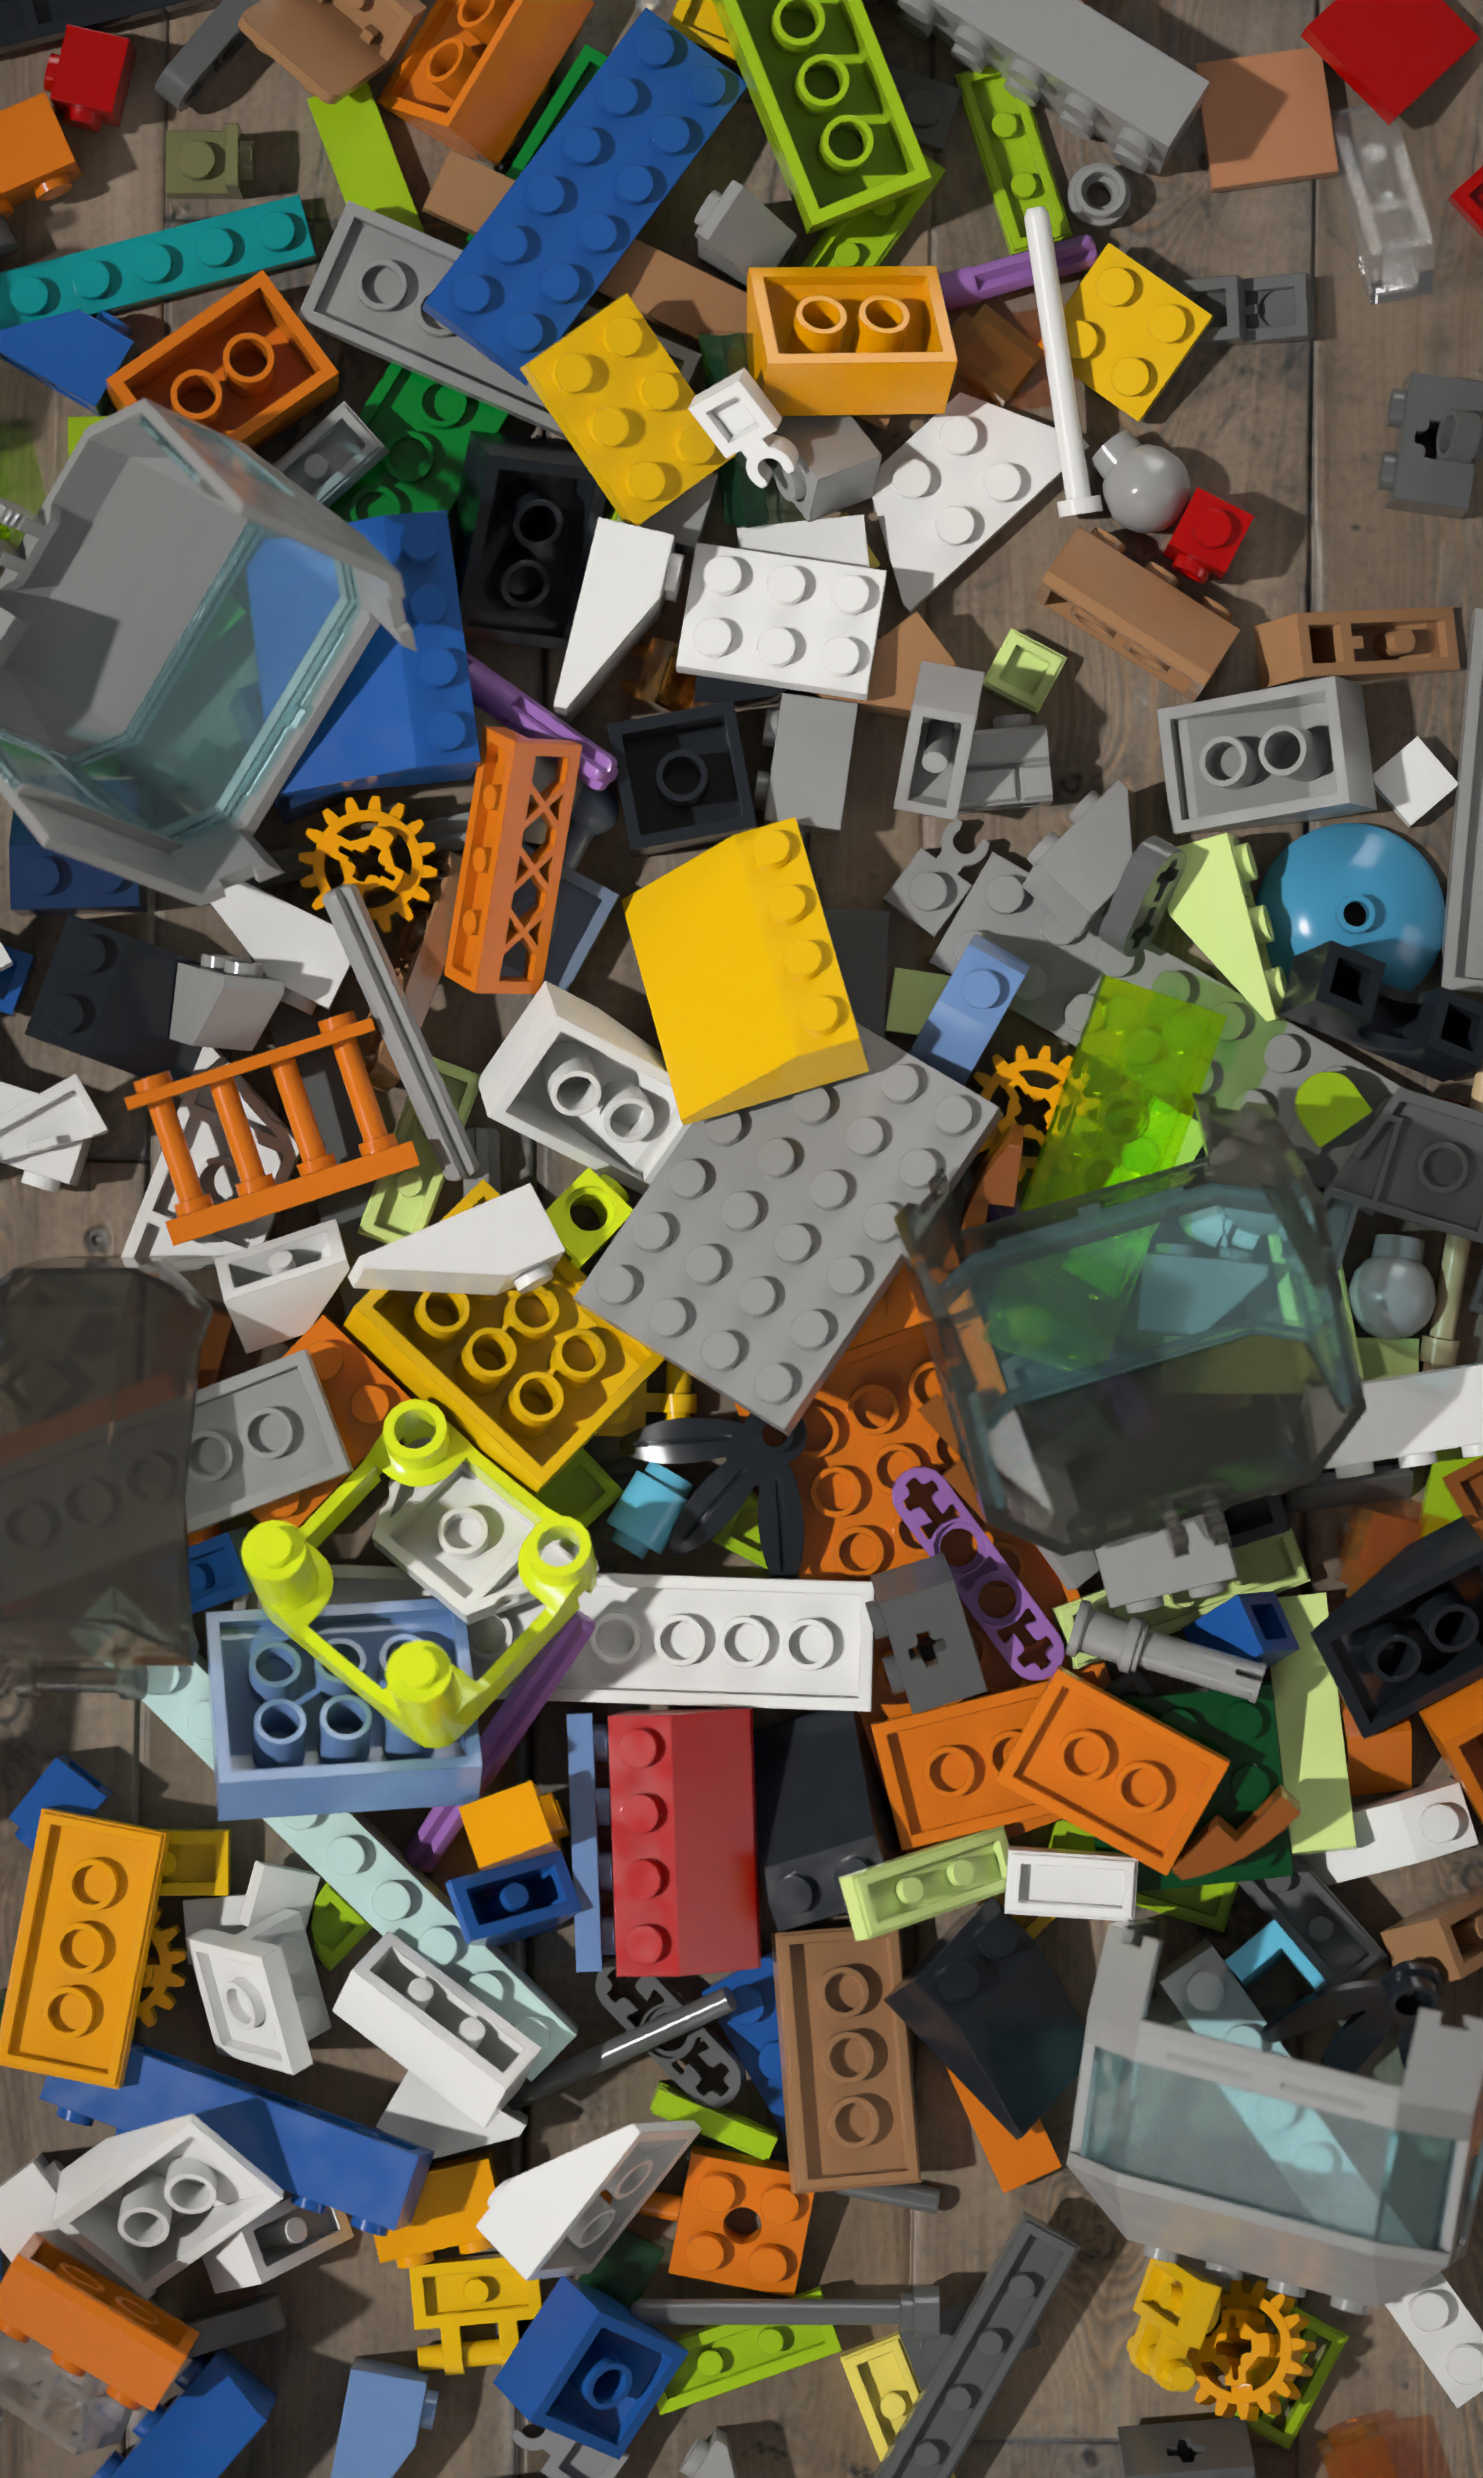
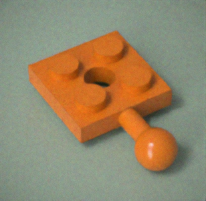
[600,2145,815,2297]

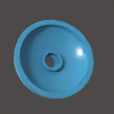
[1255,823,1445,991]

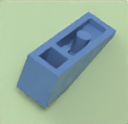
[909,933,1031,1086]
[331,2357,439,2478]

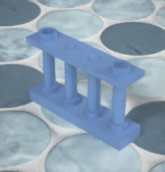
[566,1706,721,1973]

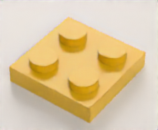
[1035,243,1214,423]

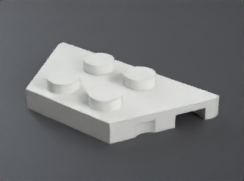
[871,392,1090,614]
[115,1047,300,1276]
[372,1437,599,1625]

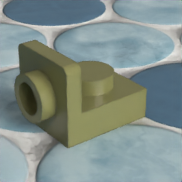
[165,123,255,199]

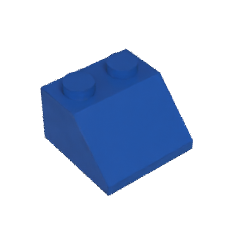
[493,2276,689,2460]

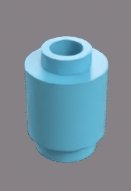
[606,1462,694,1559]

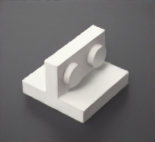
[185,1908,332,2075]

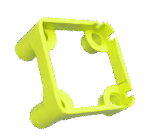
[241,1399,598,1749]

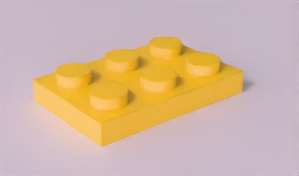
[520,293,736,526]

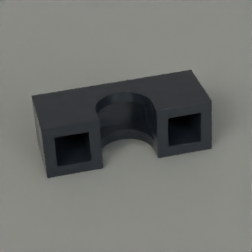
[1279,940,1483,1082]

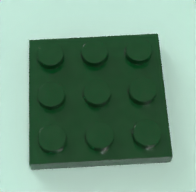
[1094,1681,1294,1892]

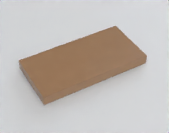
[770,1927,922,2194]

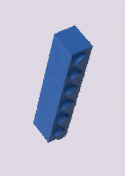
[39,2039,435,2236]

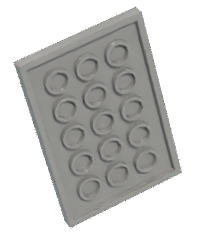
[574,1022,1003,1436]

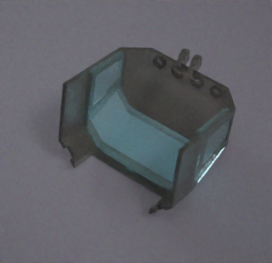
[893,1093,1367,1558]

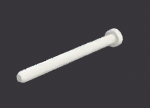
[1024,206,1103,518]

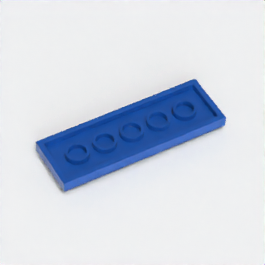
[422,7,747,386]

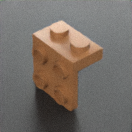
[238,0,427,104]

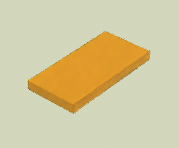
[0,1807,171,2089]

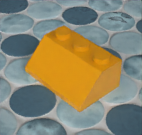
[747,266,958,416]

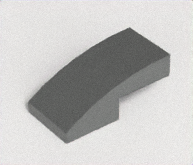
[1176,272,1314,346]

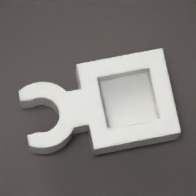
[688,368,799,488]

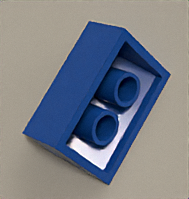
[91,2348,278,2478]

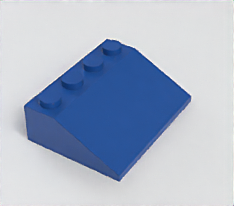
[248,510,481,797]

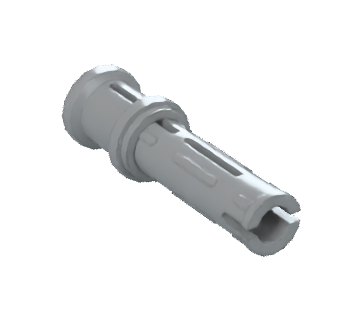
[1065,1599,1267,1704]

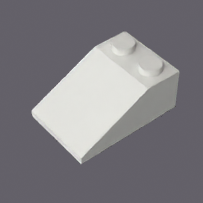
[553,517,685,724]
[477,981,692,1195]
[51,2114,284,2297]
[475,2120,702,2281]

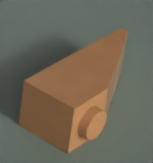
[1253,607,1460,690]

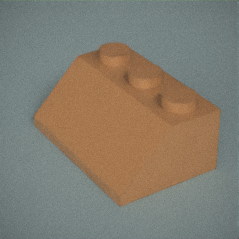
[1034,526,1240,702]

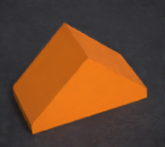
[1338,1690,1412,1796]

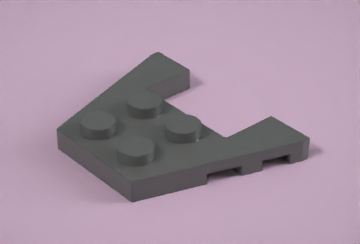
[1283,1087,1483,1315]

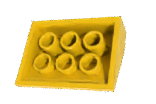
[621,817,869,1126]
[341,1179,665,1497]

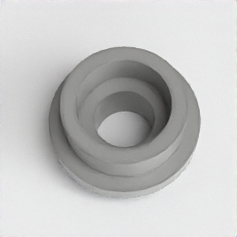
[1067,163,1131,228]

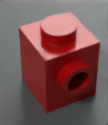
[44,24,137,132]
[1162,487,1254,584]

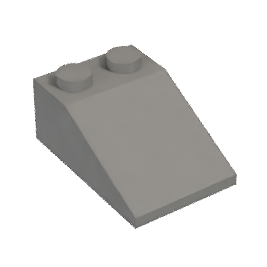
[1157,676,1377,836]

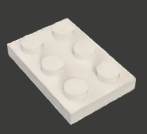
[676,542,887,701]

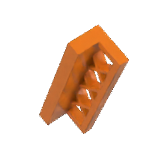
[444,726,582,994]

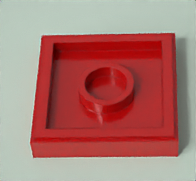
[1300,0,1480,126]

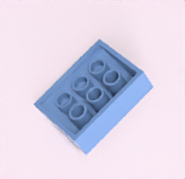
[205,1598,482,1821]

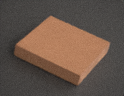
[1193,47,1339,193]

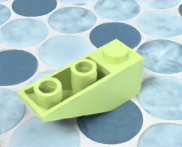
[1167,833,1287,1022]

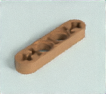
[358,849,463,1092]

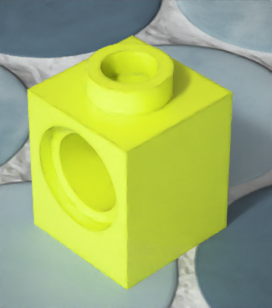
[545,1167,633,1270]

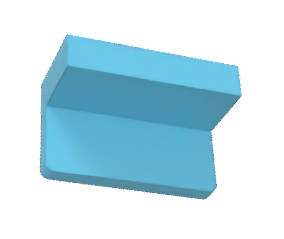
[1225,1919,1328,1992]

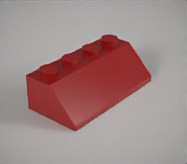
[608,1708,761,1977]

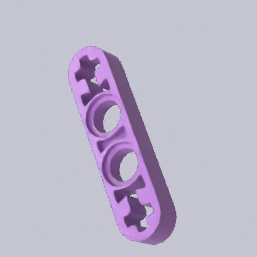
[892,1466,1064,1681]

